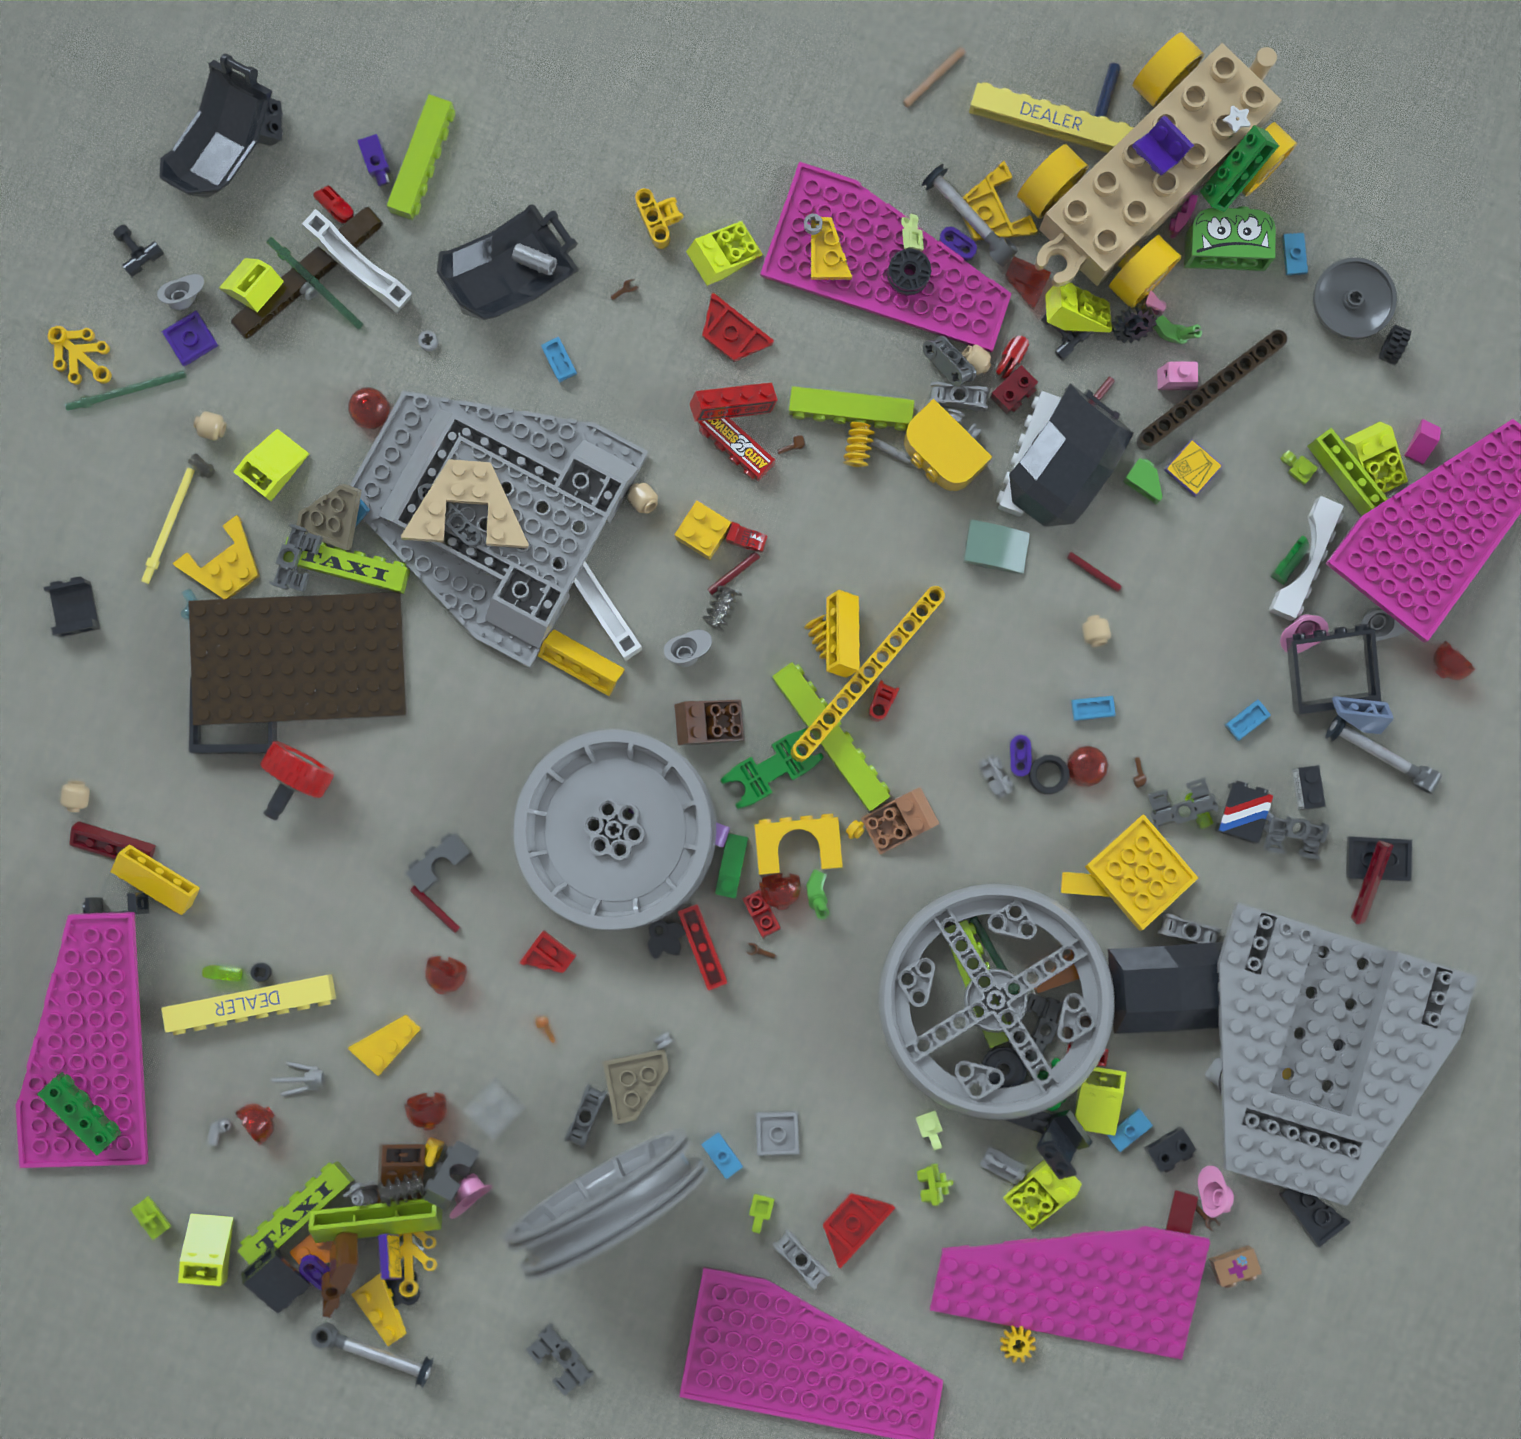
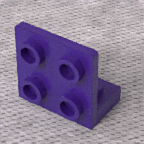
[1132,116,1194,176]

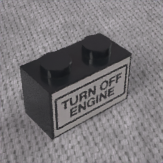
[1292,765,1326,810]

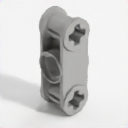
[928,382,990,411]
[1158,913,1221,944]
[772,1229,830,1290]

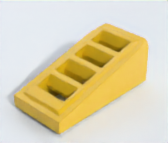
[425,1137,445,1167]

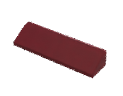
[69,821,156,860]
[1351,841,1393,925]
[1165,1190,1198,1235]

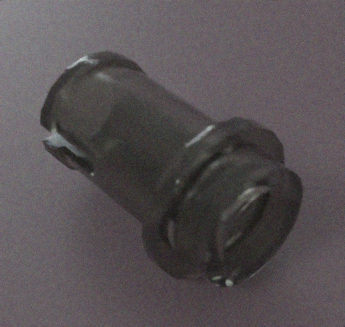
[188,453,215,479]

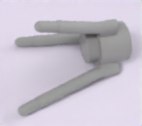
[271,1062,324,1096]

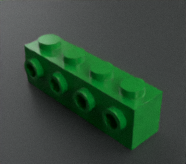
[1200,125,1279,212]
[37,1072,122,1156]

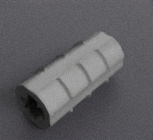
[512,244,557,275]

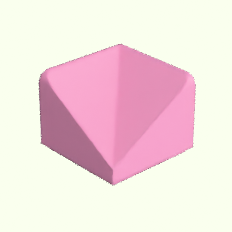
[1144,290,1166,316]

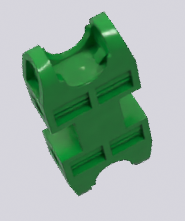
[720,728,824,810]

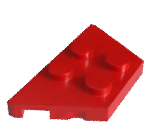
[702,293,774,362]
[822,1192,896,1269]

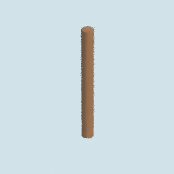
[903,47,966,107]

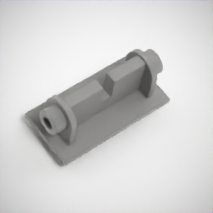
[979,754,1014,798]
[980,1146,1027,1185]
[344,1181,378,1206]

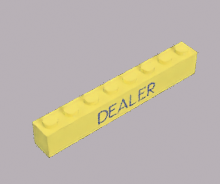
[969,82,1134,153]
[161,974,336,1036]

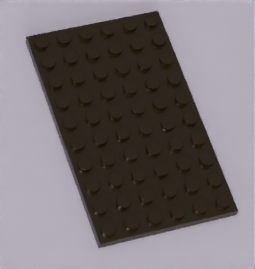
[188,592,406,726]

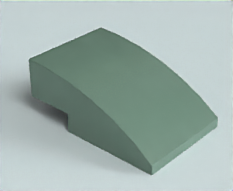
[963,520,1030,574]

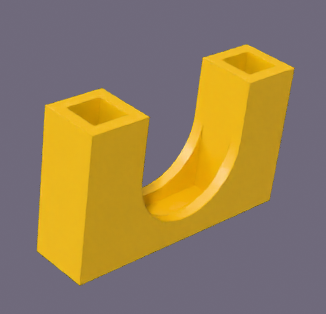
[755,814,843,875]

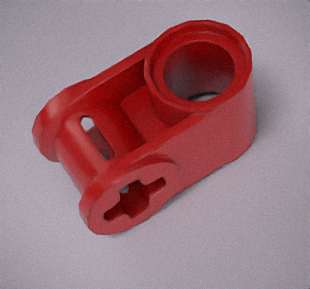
[868,680,900,722]

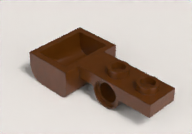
[321,1232,358,1318]

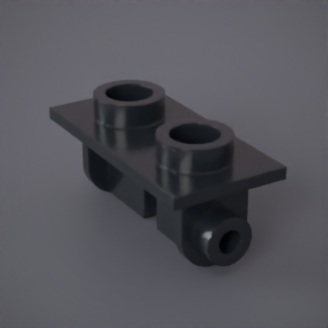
[1006,1111,1052,1134]

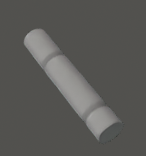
[871,437,910,464]

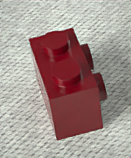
[990,365,1038,415]

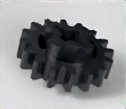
[1112,304,1157,344]

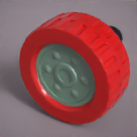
[261,741,334,821]

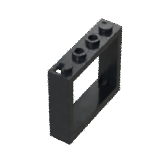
[1286,624,1382,715]
[189,678,277,754]

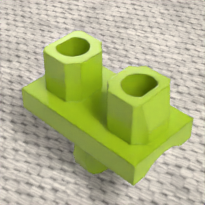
[917,1163,954,1206]
[130,1196,171,1240]

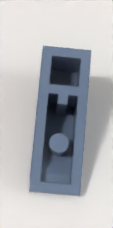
[1332,696,1394,734]

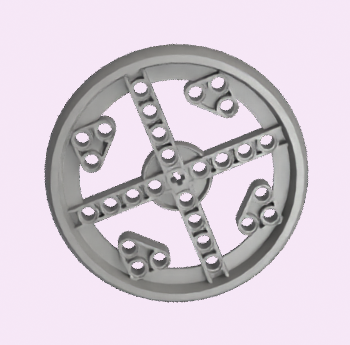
[879,884,1114,1120]

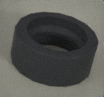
[1028,755,1070,795]

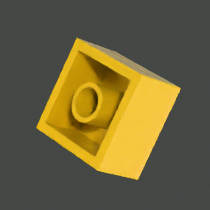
[674,500,732,561]

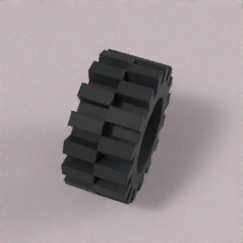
[1378,324,1411,365]

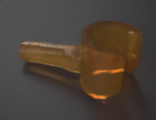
[535,1015,556,1043]

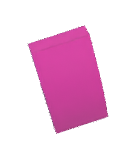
[1169,195,1198,239]

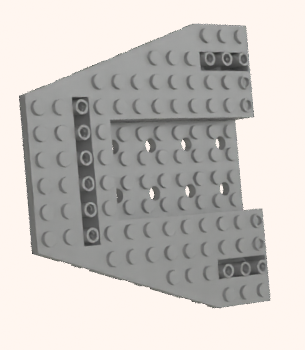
[350,391,649,668]
[1217,902,1477,1205]

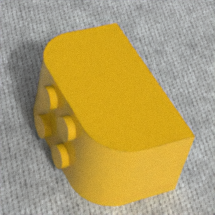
[904,398,992,491]

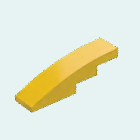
[1061,872,1110,897]

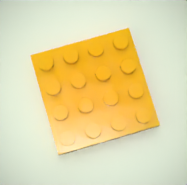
[1084,814,1198,931]

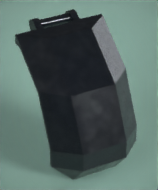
[159,53,272,198]
[437,204,579,320]
[1009,383,1134,527]
[1107,942,1224,1034]

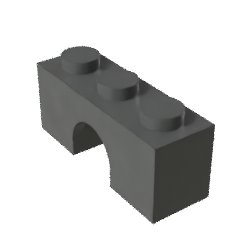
[406,833,473,893]
[424,1140,480,1211]

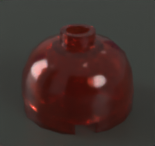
[348,387,390,429]
[1433,640,1476,681]
[1066,745,1109,787]
[759,873,801,910]
[424,956,468,995]
[404,1092,447,1131]
[234,1103,275,1146]

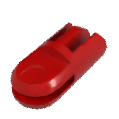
[313,185,354,224]
[996,336,1029,378]

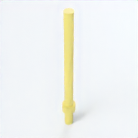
[141,467,195,584]

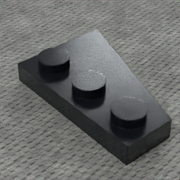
[1279,1188,1351,1248]

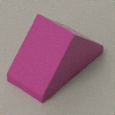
[1404,419,1441,465]

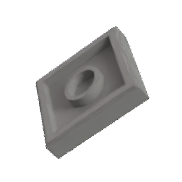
[756,1111,799,1156]

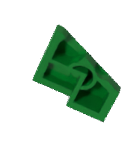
[1270,535,1310,585]

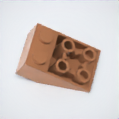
[861,787,940,855]

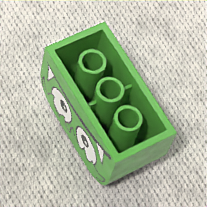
[1184,206,1276,271]

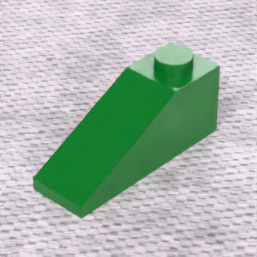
[715,833,748,899]

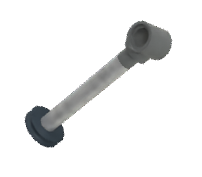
[921,164,1018,267]
[1325,715,1442,794]
[311,1322,434,1389]

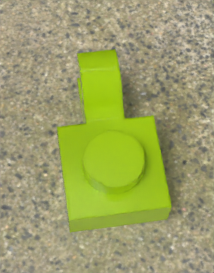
[1280,450,1318,485]
[749,1193,774,1234]

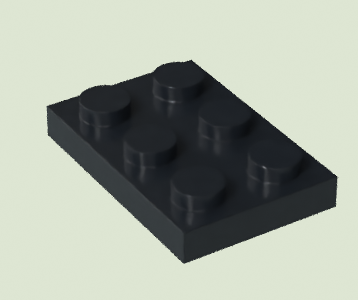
[1346,836,1412,882]

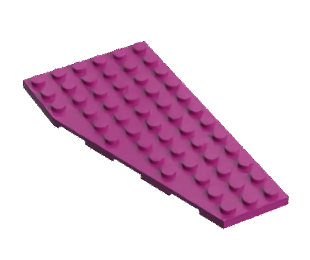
[760,161,1012,353]
[1325,419,1521,643]
[16,912,149,1168]
[930,1226,1210,1360]
[679,1267,943,1439]

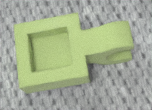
[901,214,924,251]
[915,1110,943,1150]

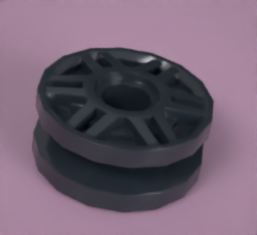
[887,248,932,296]
[981,1047,1027,1088]

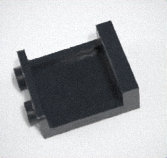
[241,1244,310,1314]

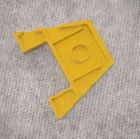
[962,161,1038,241]
[173,515,260,599]

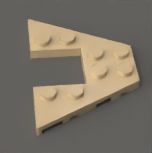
[401,459,529,549]

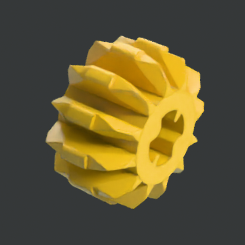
[1000,1325,1036,1363]

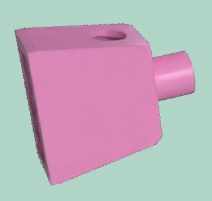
[1157,362,1198,390]

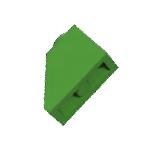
[1123,458,1163,505]

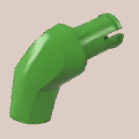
[1153,315,1202,344]
[806,869,830,919]

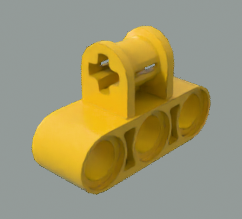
[635,188,684,249]

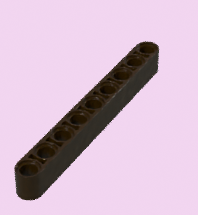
[231,207,383,339]
[1136,330,1288,450]

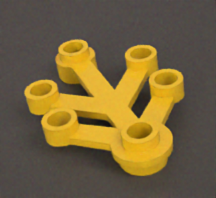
[48,326,112,385]
[393,1231,437,1297]

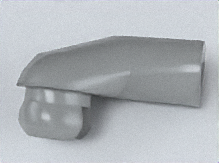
[207,1118,232,1146]

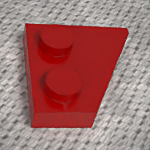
[519,930,577,973]

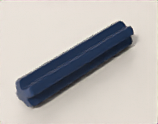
[1094,62,1121,117]

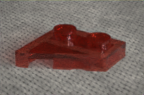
[1005,256,1051,309]

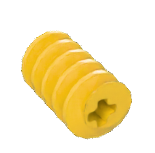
[842,422,875,467]
[804,614,826,661]

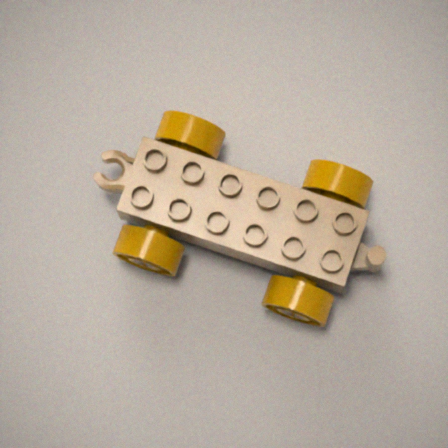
[1017,32,1297,308]

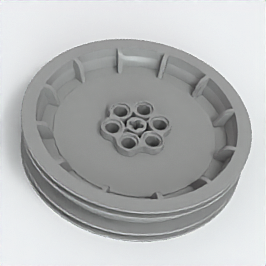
[513,730,716,930]
[503,1129,707,1280]

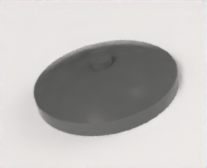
[1313,257,1397,340]

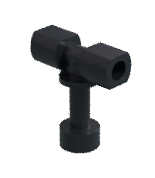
[113,224,165,277]
[1041,314,1093,361]

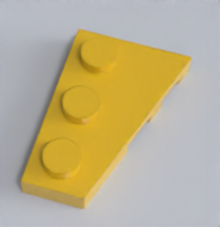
[811,217,852,280]
[347,1014,422,1076]
[351,1273,406,1346]

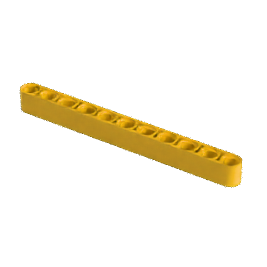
[791,586,945,762]

